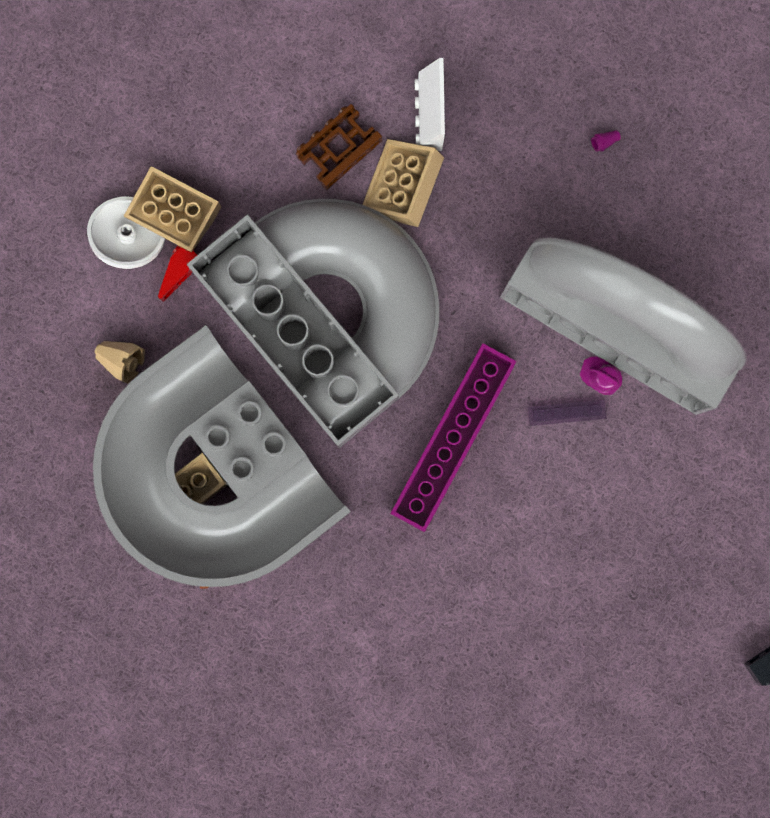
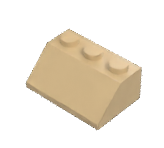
[175,453,228,504]

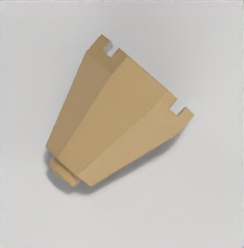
[95,341,145,384]

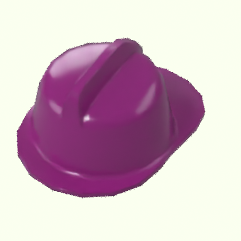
[580,357,622,395]

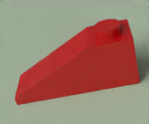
[158,246,197,302]

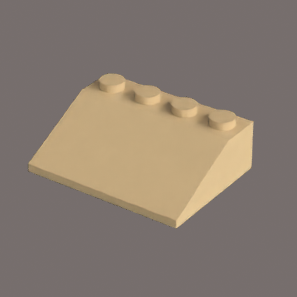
[363,139,444,227]
[124,166,221,252]

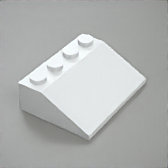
[415,58,445,151]

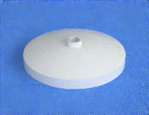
[87,197,165,269]

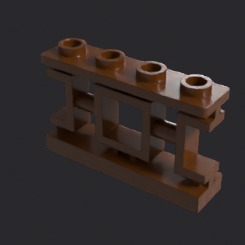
[295,104,382,191]

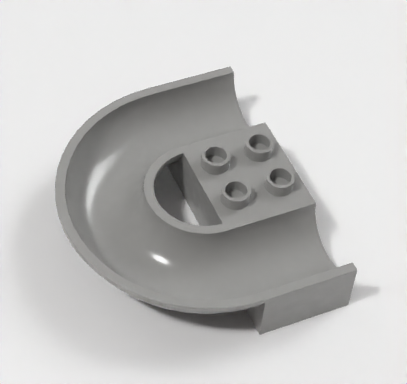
[186,199,439,448]
[500,238,746,415]
[93,325,350,587]

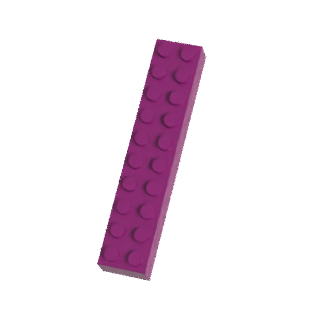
[390,343,517,532]

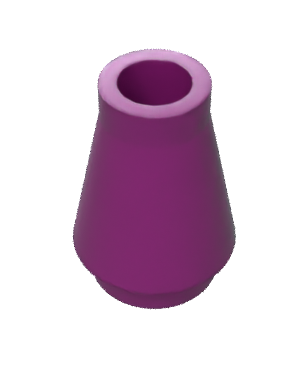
[591,130,621,152]

